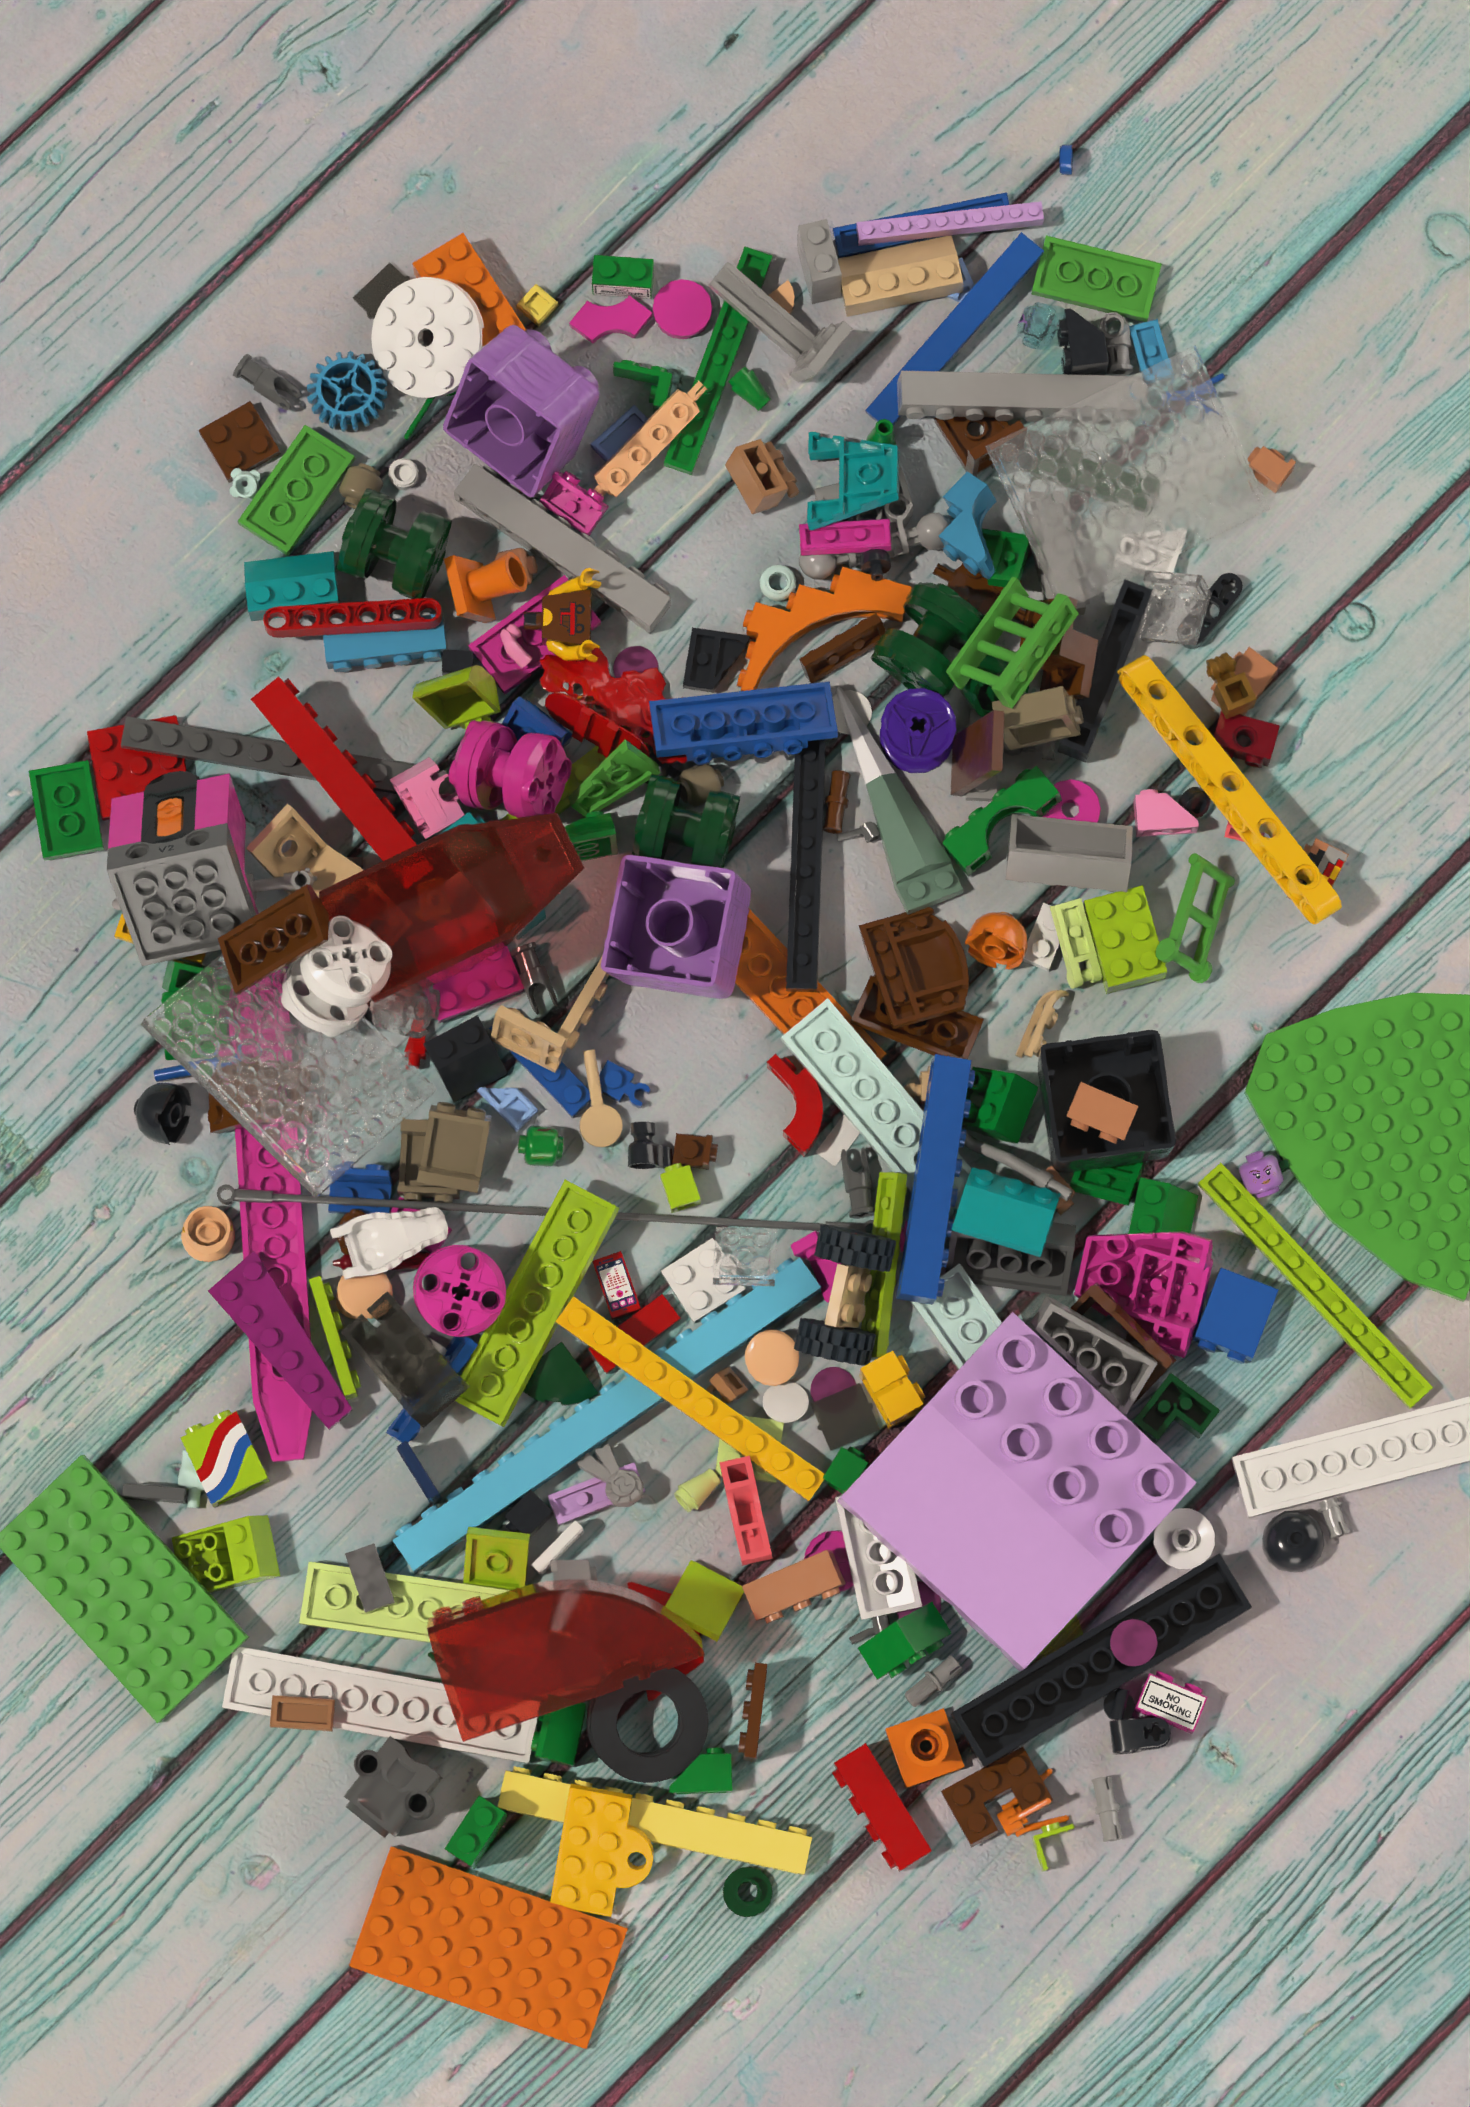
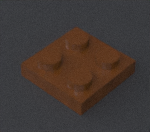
[198,401,281,483]

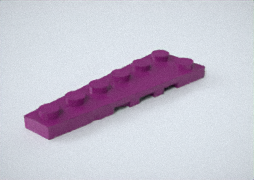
[208,1251,353,1430]

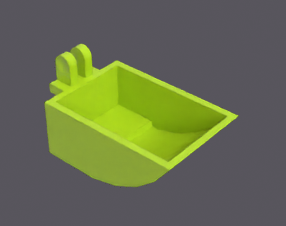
[412,665,501,729]

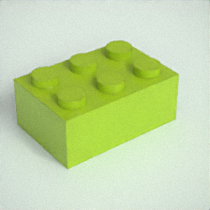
[1083,885,1168,994]

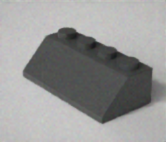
[945,1209,1076,1296]

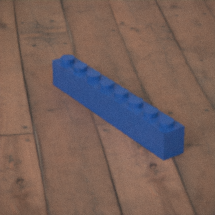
[896,1054,975,1305]

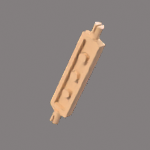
[594,380,708,497]

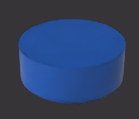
[1060,145,1073,175]

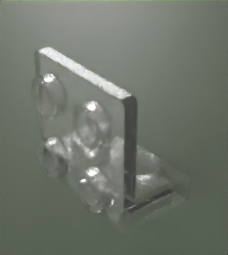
[1139,570,1212,646]

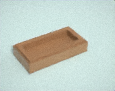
[270,1695,335,1732]

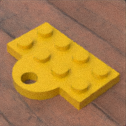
[550,1783,654,1917]

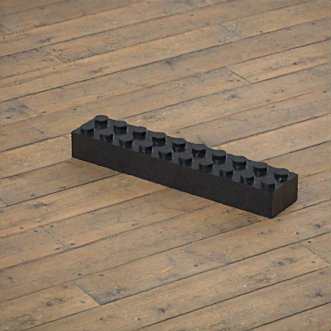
[951,1553,1252,1769]

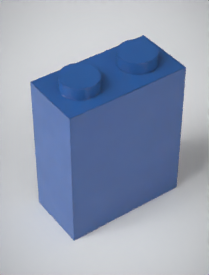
[1193,1268,1279,1364]

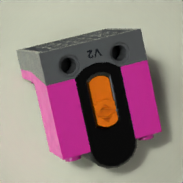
[107,771,259,966]

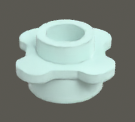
[229,468,261,499]

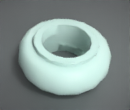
[760,565,797,601]

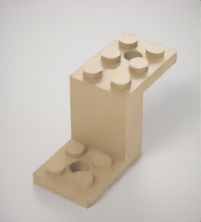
[246,804,413,961]

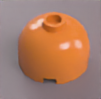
[965,912,1028,969]

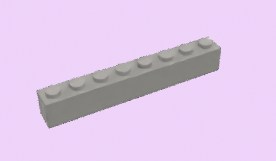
[897,371,1140,424]
[454,463,671,634]

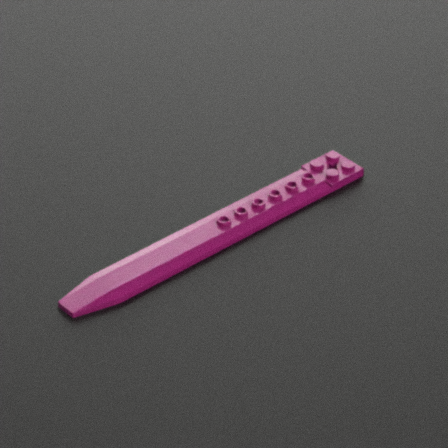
[227,973,312,1462]

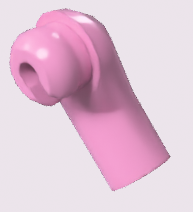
[500,624,532,668]

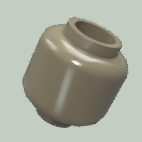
[339,463,383,509]
[678,764,724,807]

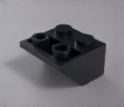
[1057,308,1109,375]

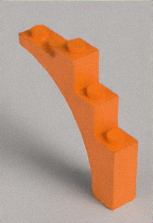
[737,566,912,691]

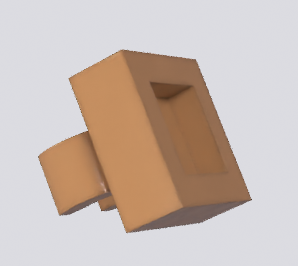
[707,1366,748,1404]

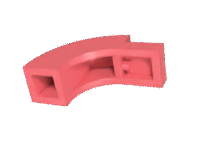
[719,1456,773,1566]

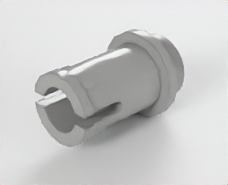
[1318,1497,1349,1539]

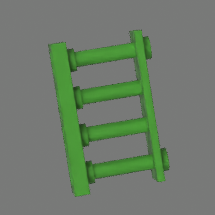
[946,577,1079,709]

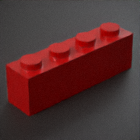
[832,1743,932,1872]

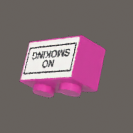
[1134,1671,1208,1734]

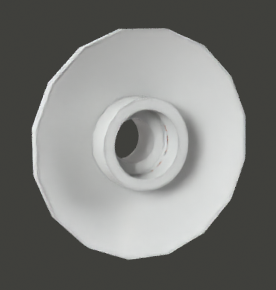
[1153,1508,1215,1570]

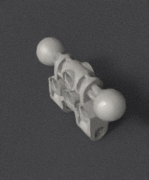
[799,467,951,579]

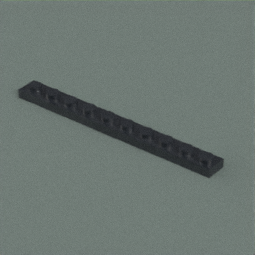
[786,739,826,992]

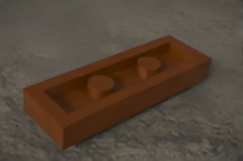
[799,613,886,683]

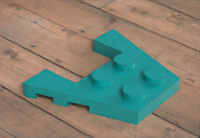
[807,432,899,530]

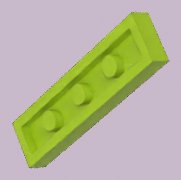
[309,1276,361,1400]

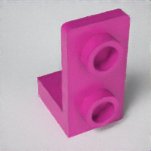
[790,1231,843,1303]

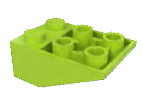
[171,1515,280,1593]

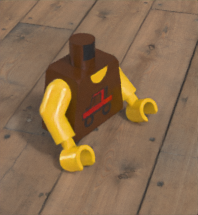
[524,568,601,662]

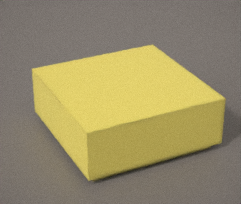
[516,284,559,327]

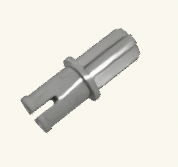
[905,1655,963,1707]

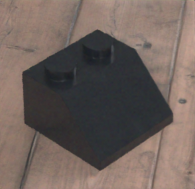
[423,1015,508,1103]

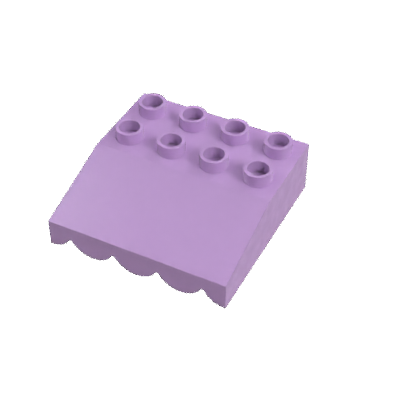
[837,1312,1197,1671]

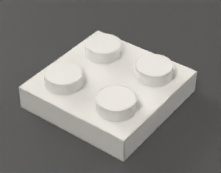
[661,1238,746,1323]

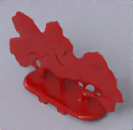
[539,648,687,764]

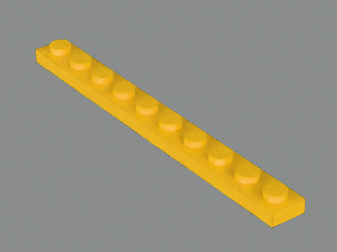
[555,1296,825,1501]

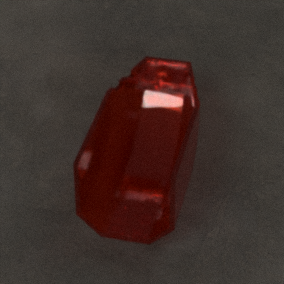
[319,813,584,1014]
[427,1579,705,1742]

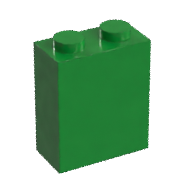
[445,1795,508,1869]

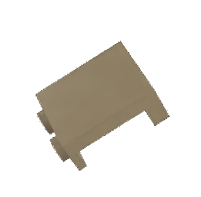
[417,1102,492,1193]
[397,1119,460,1203]

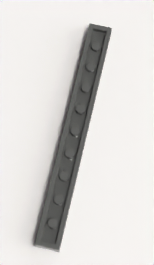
[121,716,414,794]

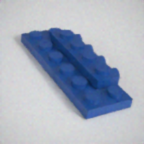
[649,681,838,765]

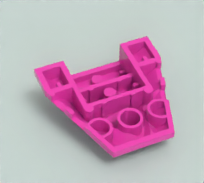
[1074,1231,1213,1358]

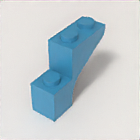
[939,471,997,580]

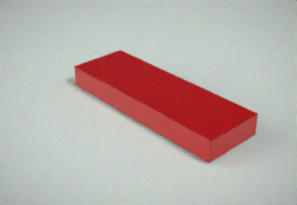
[588,1294,681,1374]

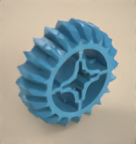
[307,351,388,432]

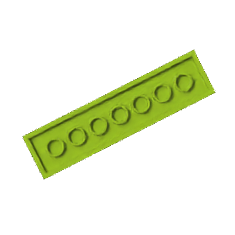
[449,1180,620,1427]

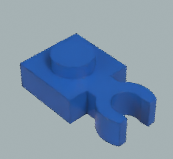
[599,1060,651,1108]

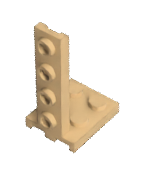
[490,955,611,1073]

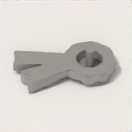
[577,1444,644,1507]

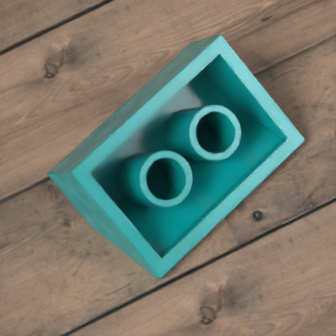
[244,551,340,621]
[952,1167,1061,1257]

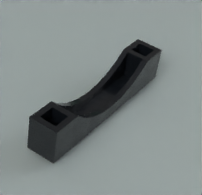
[1058,579,1152,763]

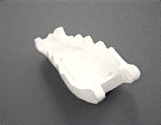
[330,1207,448,1280]

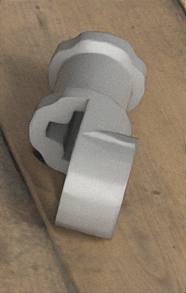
[1099,312,1133,376]

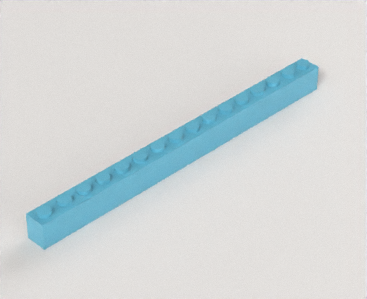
[392,1258,821,1573]

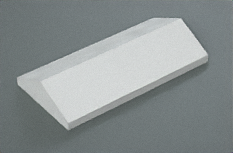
[835,1496,922,1620]

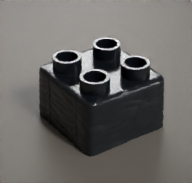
[1038,1030,1176,1173]

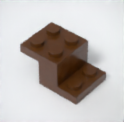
[1020,597,1098,699]

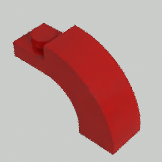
[767,1053,823,1157]

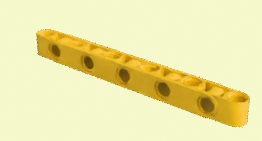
[1117,655,1342,925]

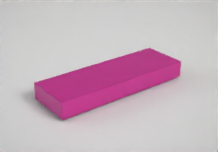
[799,519,891,556]

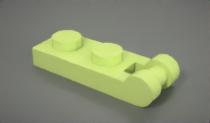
[1050,898,1102,989]

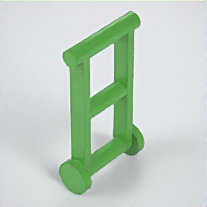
[1156,853,1235,983]

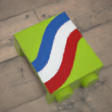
[180,1410,270,1508]

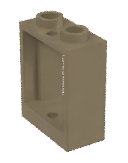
[992,686,1083,750]

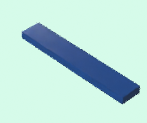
[832,192,1010,258]

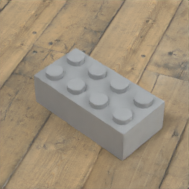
[1006,814,1133,892]

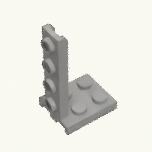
[708,262,853,382]

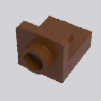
[672,1133,718,1170]

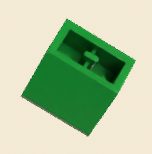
[962,1066,1039,1144]
[531,1694,587,1767]

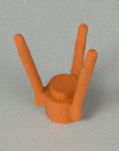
[996,1768,1069,1837]

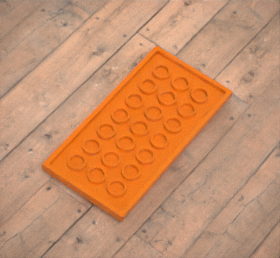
[349,1846,628,2049]

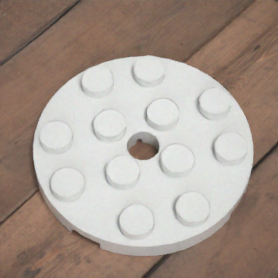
[371,277,484,398]

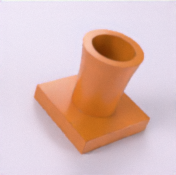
[444,552,527,623]
[885,1708,965,1788]

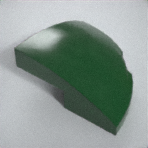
[523,1342,599,1406]

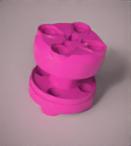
[448,720,572,823]
[413,1245,506,1337]

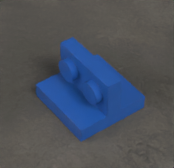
[502,696,572,748]

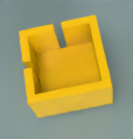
[859,1350,925,1430]

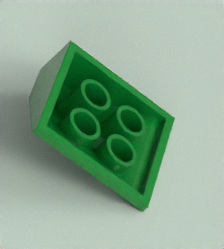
[524,811,618,872]

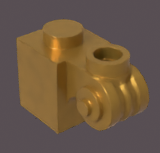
[1206,652,1257,719]

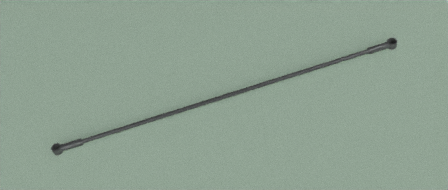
[217,1184,874,1232]

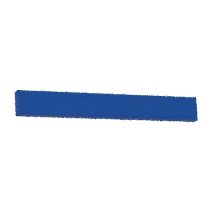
[865,232,1044,426]

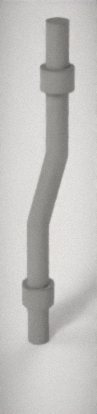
[917,1104,1073,1201]

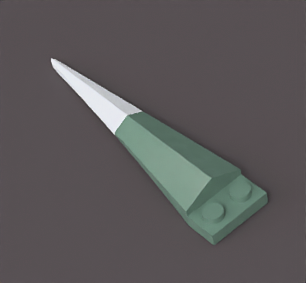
[836,686,964,915]

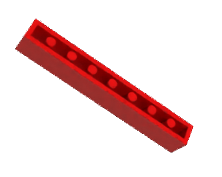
[251,676,434,889]

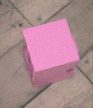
[390,757,464,839]

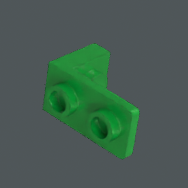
[613,360,673,413]

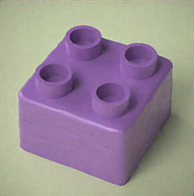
[443,325,600,497]
[601,855,751,999]

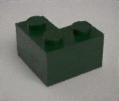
[1132,1373,1220,1444]

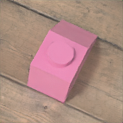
[1133,789,1199,837]

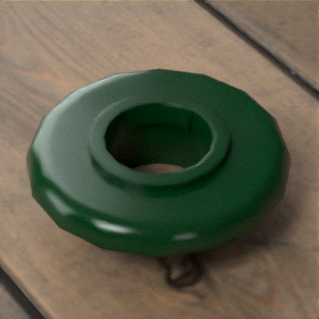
[723,1867,773,1917]

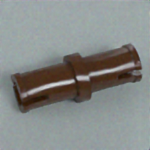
[823,770,851,834]

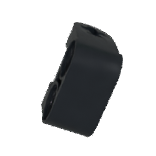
[1109,1717,1171,1755]

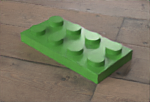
[1031,235,1162,322]
[238,425,355,556]

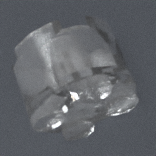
[372,972,440,1038]

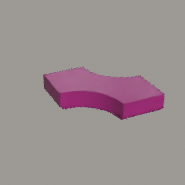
[569,295,653,344]

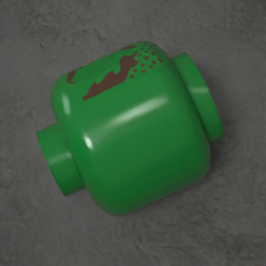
[518,1125,563,1167]

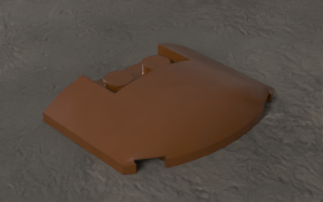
[859,907,969,1029]

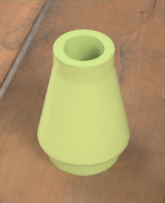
[674,1469,721,1512]

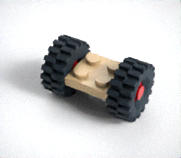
[794,1224,896,1366]

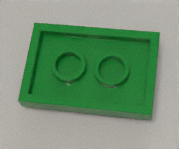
[29,760,104,861]

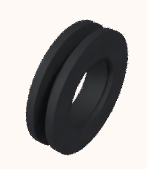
[586,1660,708,1783]

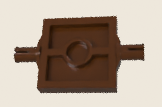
[933,563,1026,623]

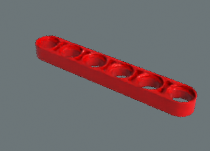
[263,598,443,638]

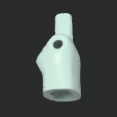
[178,1450,204,1509]

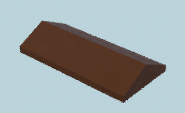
[218,884,329,994]
[850,975,984,1059]

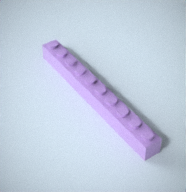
[856,201,1044,246]

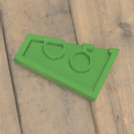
[568,739,661,817]

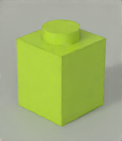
[660,1163,701,1213]

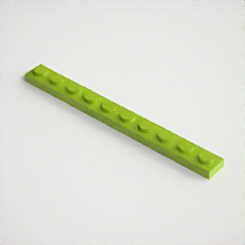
[1198,1162,1433,1410]

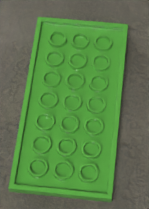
[0,1455,249,1723]

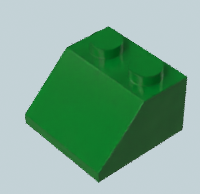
[1127,1177,1198,1234]

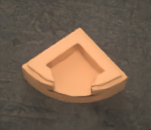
[768,280,795,314]

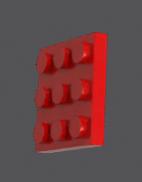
[87,715,192,821]

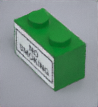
[592,255,654,299]

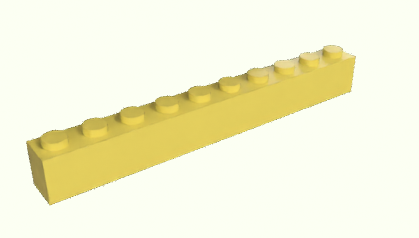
[497,1766,812,1875]

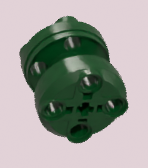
[337,488,452,599]
[871,582,985,698]
[631,774,741,868]

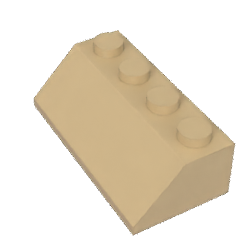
[838,235,963,317]

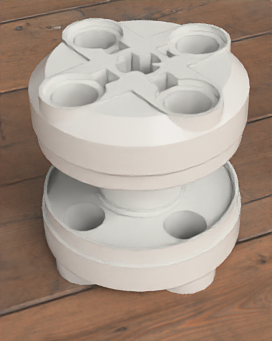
[281,916,392,1037]

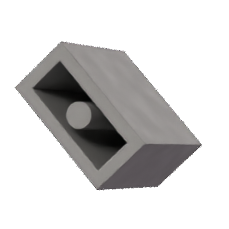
[797,219,842,304]

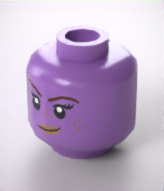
[1239,1150,1284,1198]

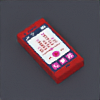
[592,1251,641,1320]

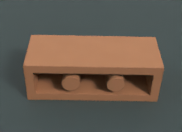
[742,1550,846,1624]

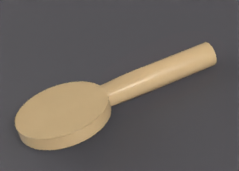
[579,1049,623,1147]

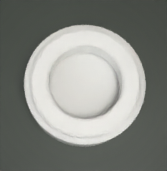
[388,458,419,490]

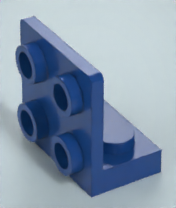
[327,1163,393,1214]

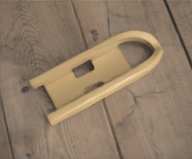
[1015,990,1069,1058]

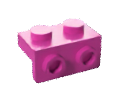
[539,471,609,536]

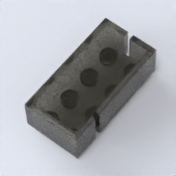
[341,1291,470,1428]

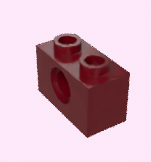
[1213,710,1280,768]

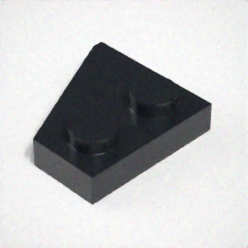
[683,627,750,693]

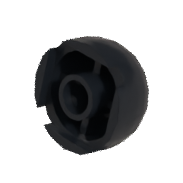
[134,1083,191,1145]
[1262,1510,1324,1573]

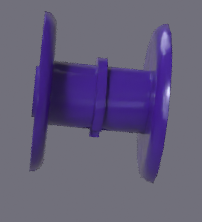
[880,688,956,773]

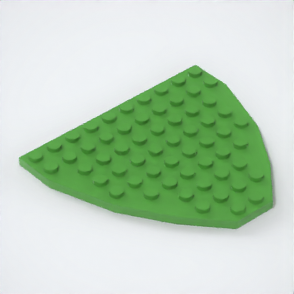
[1244,992,1470,1302]

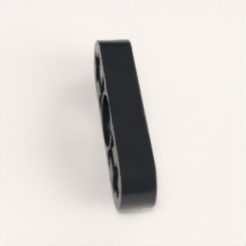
[1178,573,1243,649]

